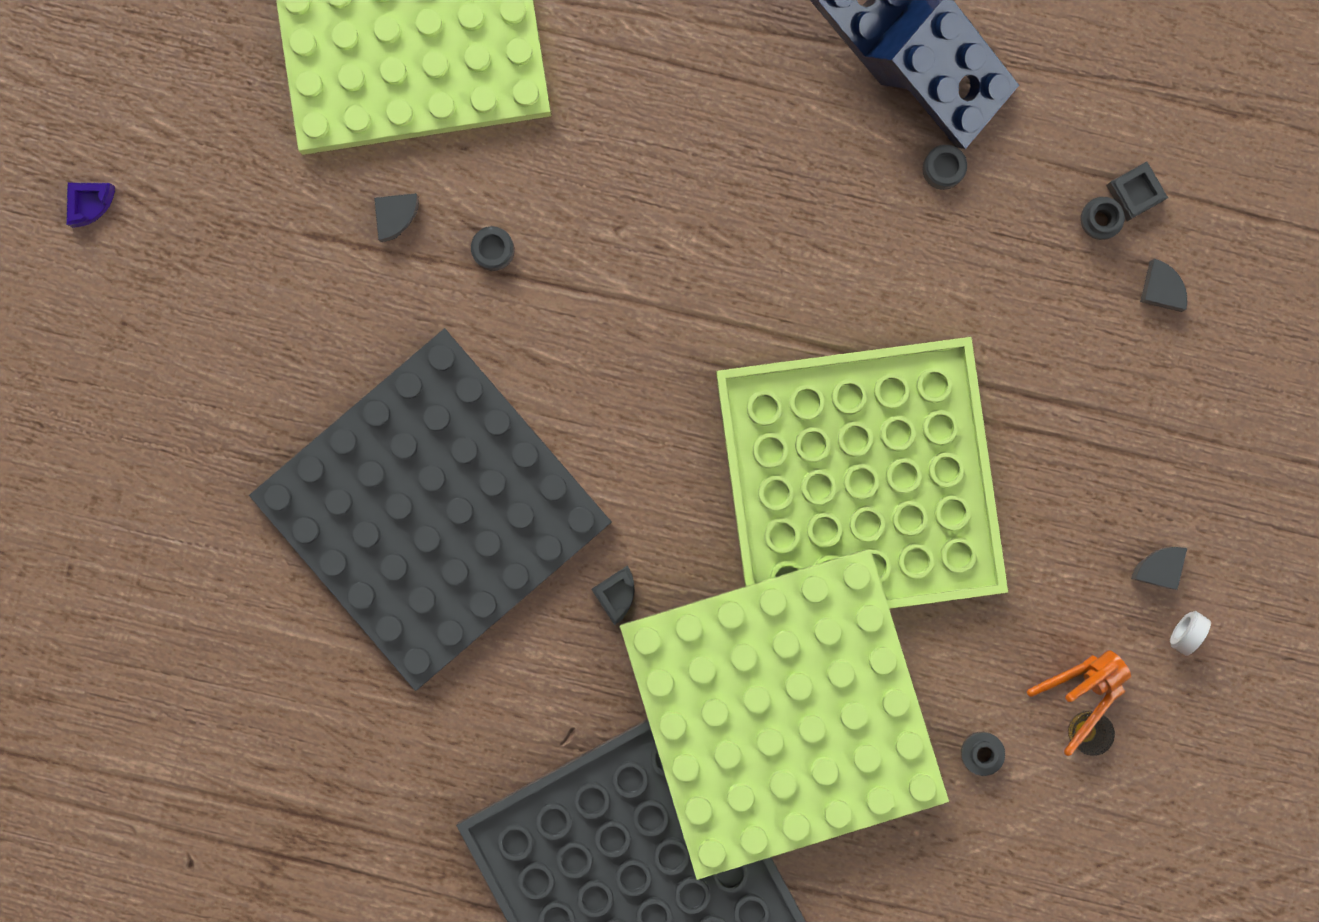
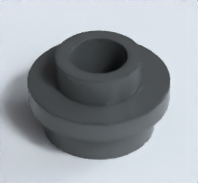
[1081,197,1125,240]
[961,732,1005,776]

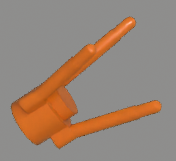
[1027,650,1131,756]

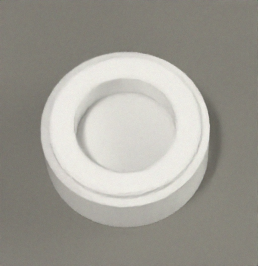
[1170,611,1211,656]

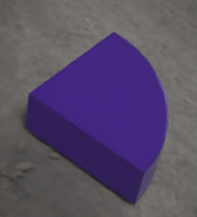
[66,183,115,228]

